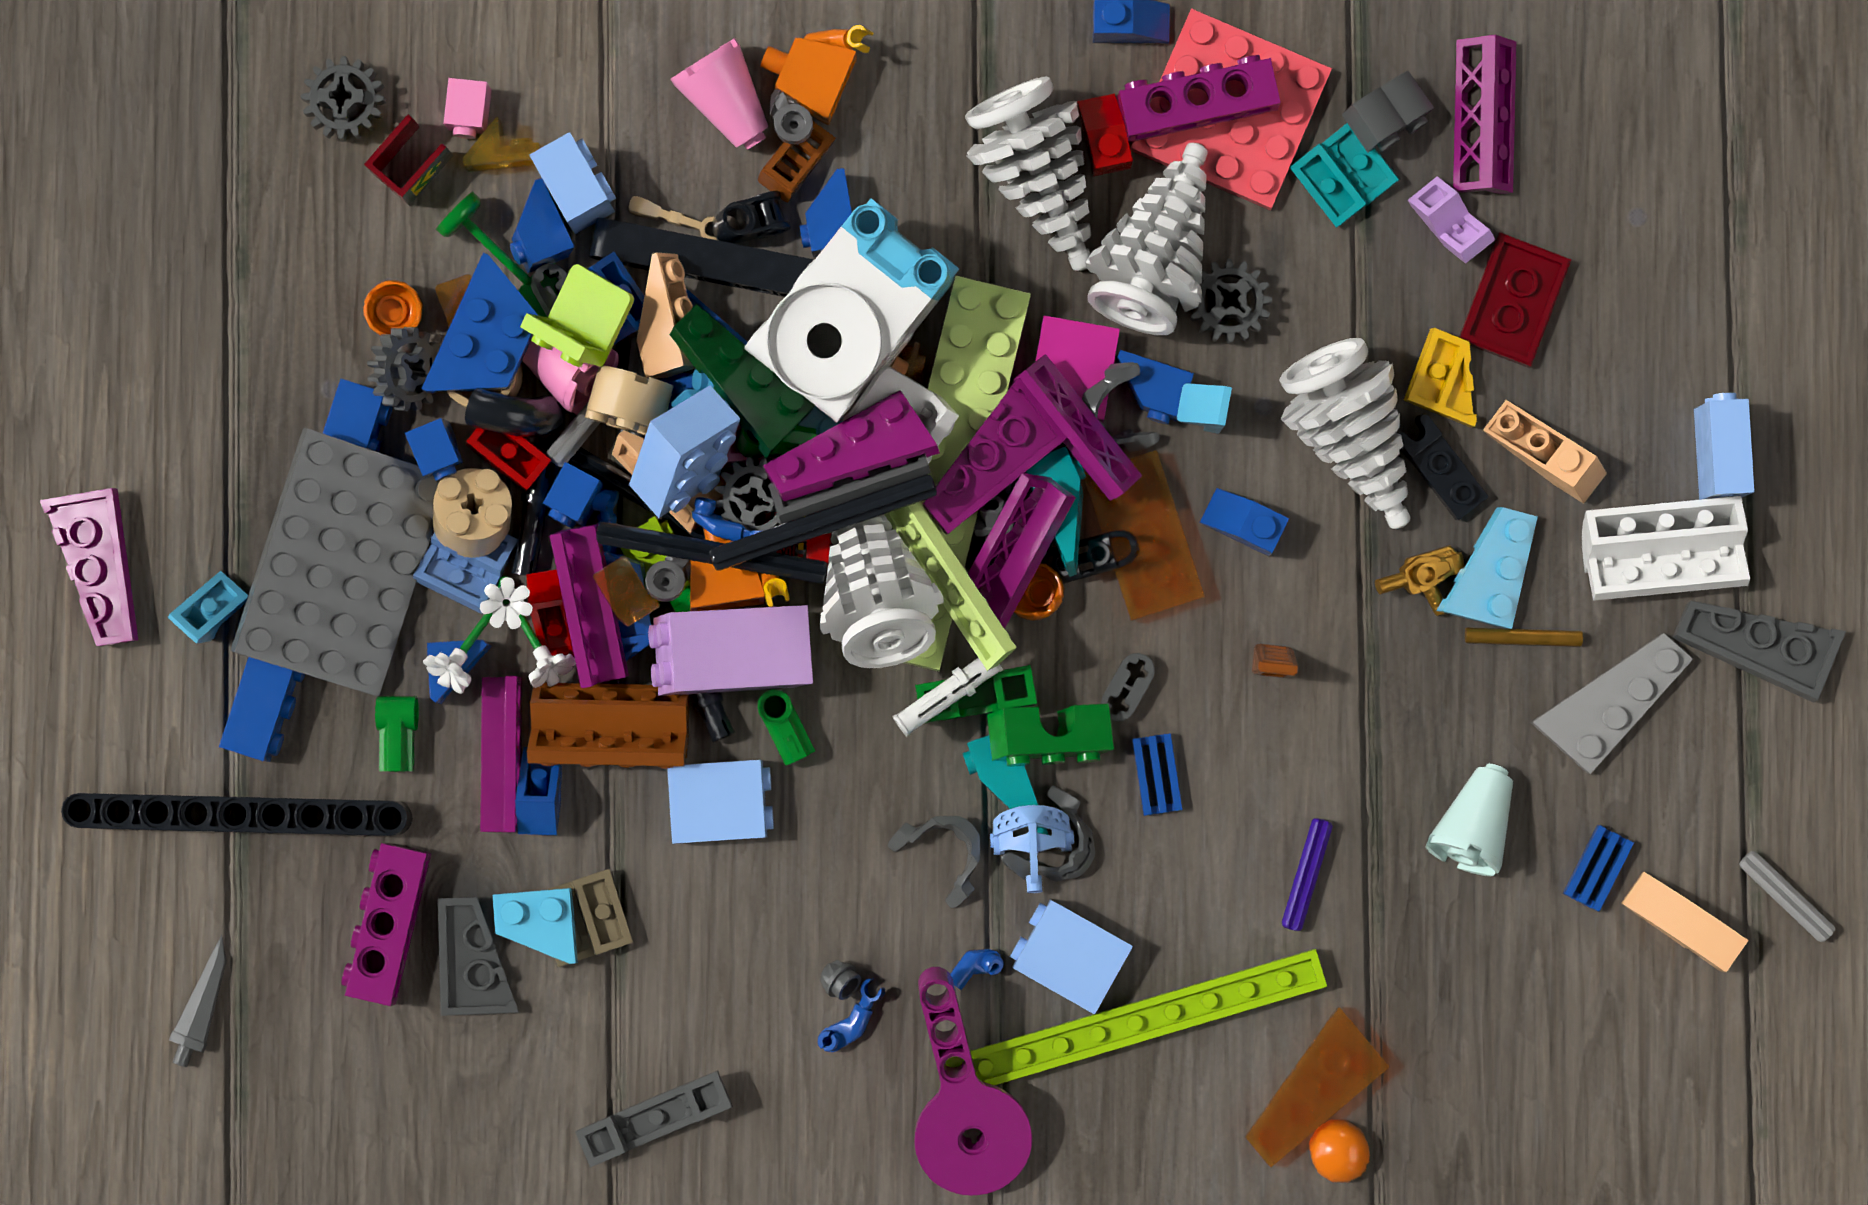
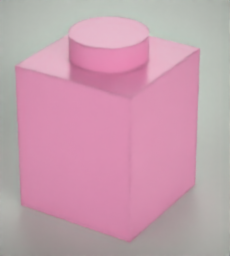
[443,78,492,139]

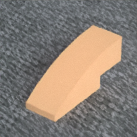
[1621,872,1749,972]

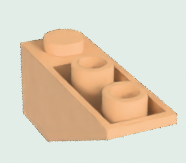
[637,253,695,378]
[1483,400,1607,504]

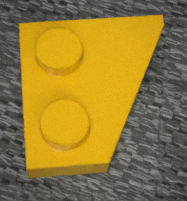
[1404,328,1477,427]

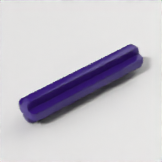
[1281,818,1333,931]

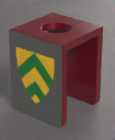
[364,114,453,206]

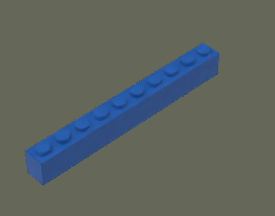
[219,379,393,762]

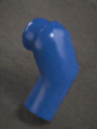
[950,949,1004,990]

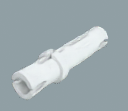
[892,658,1003,737]

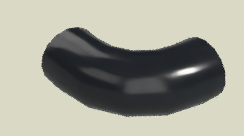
[465,388,565,437]

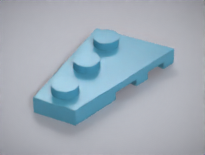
[1436,507,1538,629]

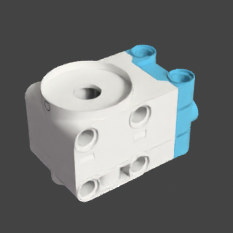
[744,198,959,423]

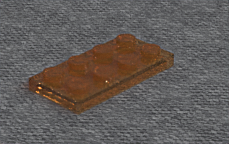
[1084,450,1205,621]

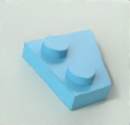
[492,888,578,964]

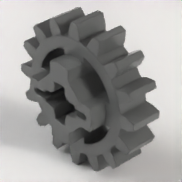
[301,56,387,142]
[1190,259,1272,344]
[367,327,440,411]
[715,456,790,531]

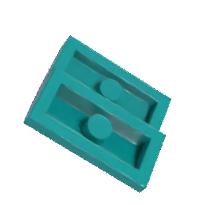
[1289,123,1400,228]

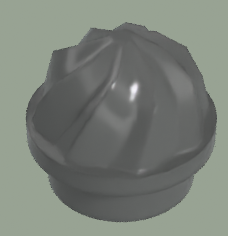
[820,960,861,1000]

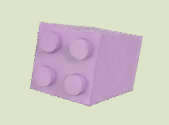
[648,605,813,696]

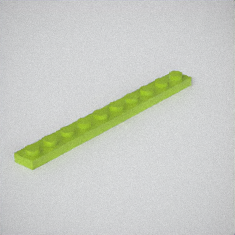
[945,949,1327,1085]

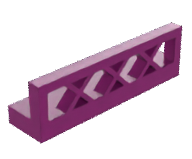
[1453,34,1517,194]
[1013,354,1142,501]
[968,473,1076,629]
[550,524,629,688]
[480,676,522,832]

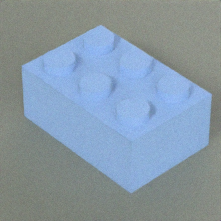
[629,385,740,518]

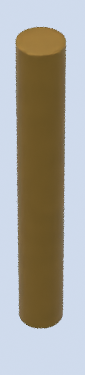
[1465,627,1583,647]

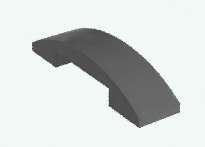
[575,1071,733,1167]

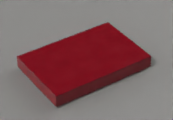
[1459,232,1572,368]

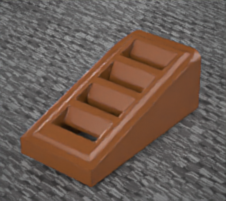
[757,121,836,203]
[1252,644,1298,678]

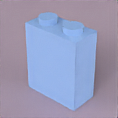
[1694,393,1754,500]
[667,760,774,844]
[1010,899,1133,1014]

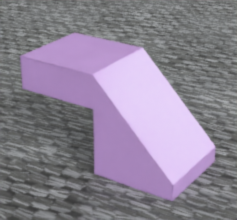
[1408,176,1495,264]

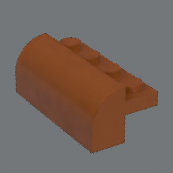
[527,683,689,768]

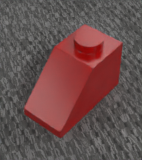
[1077,93,1133,177]
[466,428,551,490]
[526,569,574,656]

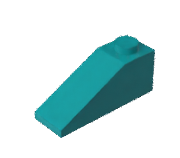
[1025,446,1086,577]
[962,735,1049,835]

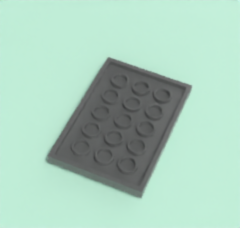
[230,428,442,696]

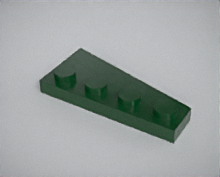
[669,304,815,458]

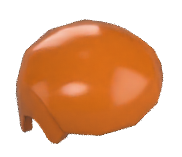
[363,280,423,335]
[1014,563,1065,621]
[1309,1119,1370,1183]

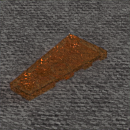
[1244,1006,1389,1168]

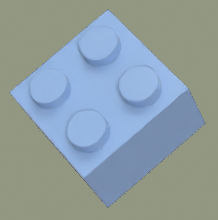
[529,132,616,234]

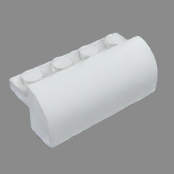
[1582,496,1750,601]

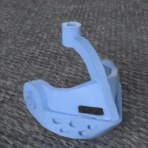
[990,805,1074,893]

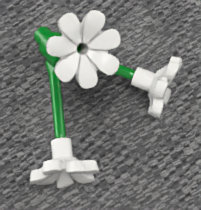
[423,577,576,694]

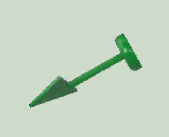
[436,191,558,318]

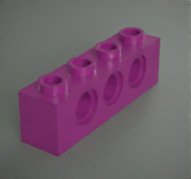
[1117,55,1281,142]
[341,843,432,1006]

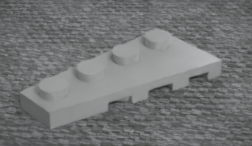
[1530,633,1693,774]

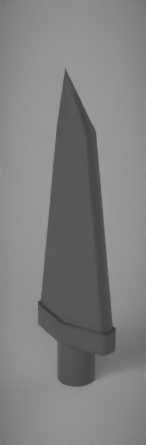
[169,935,227,1067]

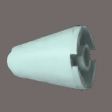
[1425,763,1513,876]

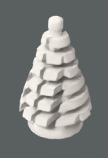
[965,76,1091,271]
[1085,143,1208,335]
[1279,338,1410,529]
[820,503,944,668]

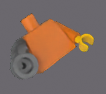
[760,25,874,144]
[645,528,790,611]

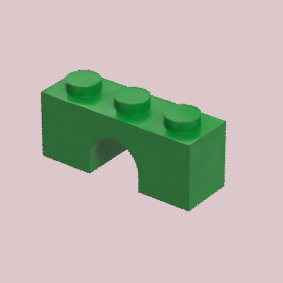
[915,665,1037,724]
[987,704,1114,767]

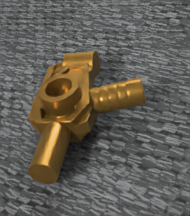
[1375,545,1465,616]

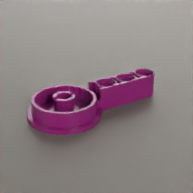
[914,967,1032,1196]

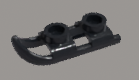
[1046,530,1140,584]

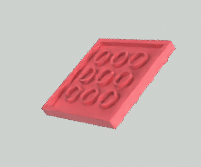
[1130,9,1332,211]

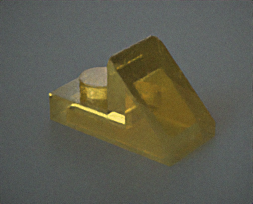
[463,117,542,172]

